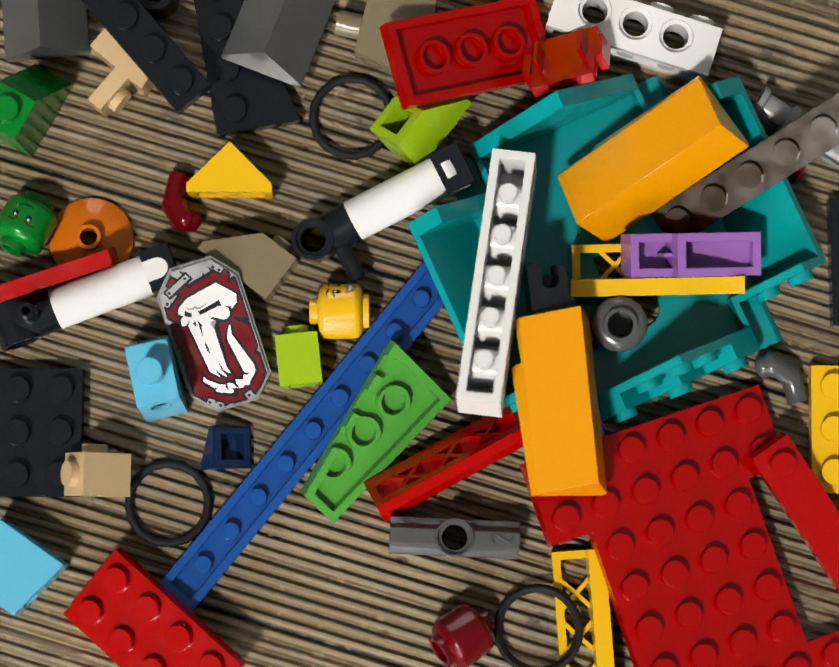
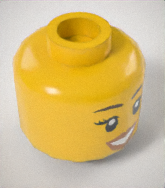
[309,284,370,339]

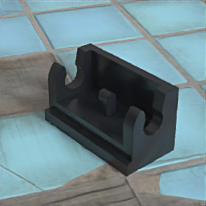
[522,263,576,313]

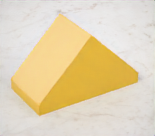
[186,141,274,199]

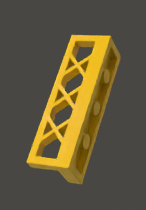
[570,244,745,297]
[551,549,615,667]

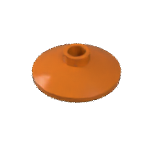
[49,198,134,279]

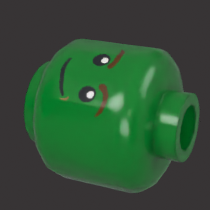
[0,191,58,257]

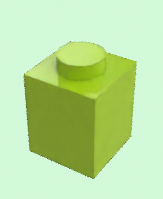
[274,325,324,390]

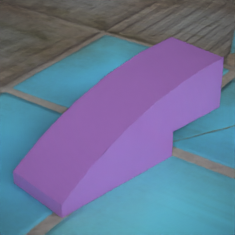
[621,232,761,278]

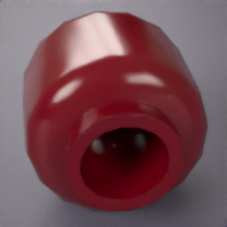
[429,604,495,667]

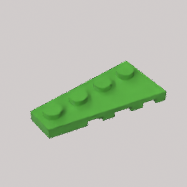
[300,339,452,523]

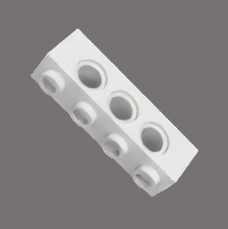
[545,0,723,82]

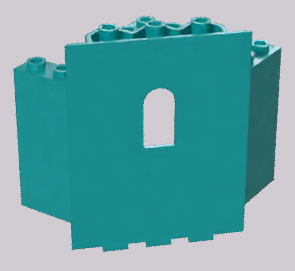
[408,73,826,424]

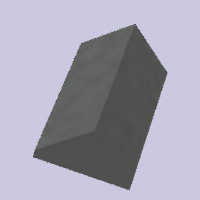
[2,0,91,62]
[222,0,337,89]

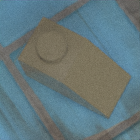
[197,233,299,304]

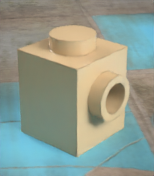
[60,444,131,497]

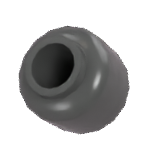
[591,296,648,352]

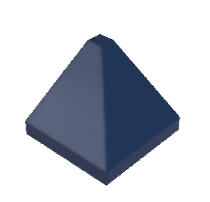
[201,426,252,470]

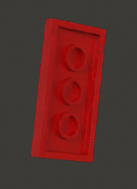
[379,0,547,110]
[63,548,247,667]

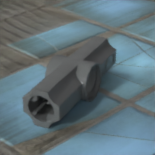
[389,516,520,559]

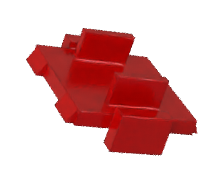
[522,25,611,97]

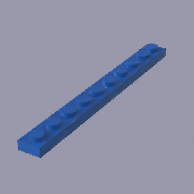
[160,262,444,612]

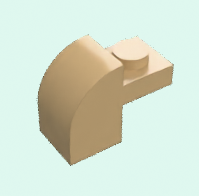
[88,28,153,118]

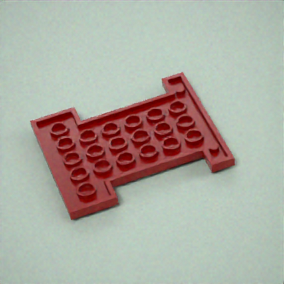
[520,384,839,667]

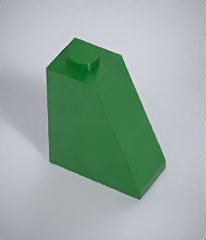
[0,64,74,158]

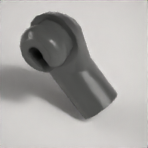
[754,351,808,405]

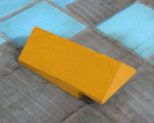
[557,75,749,243]
[511,306,607,496]

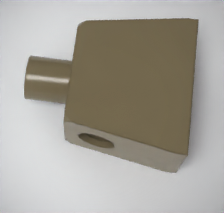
[334,0,437,76]

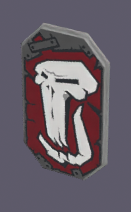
[156,255,271,412]

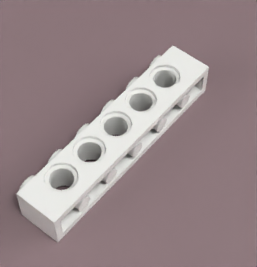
[456,148,537,418]

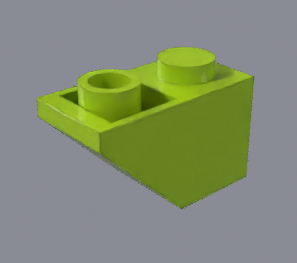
[370,95,472,166]

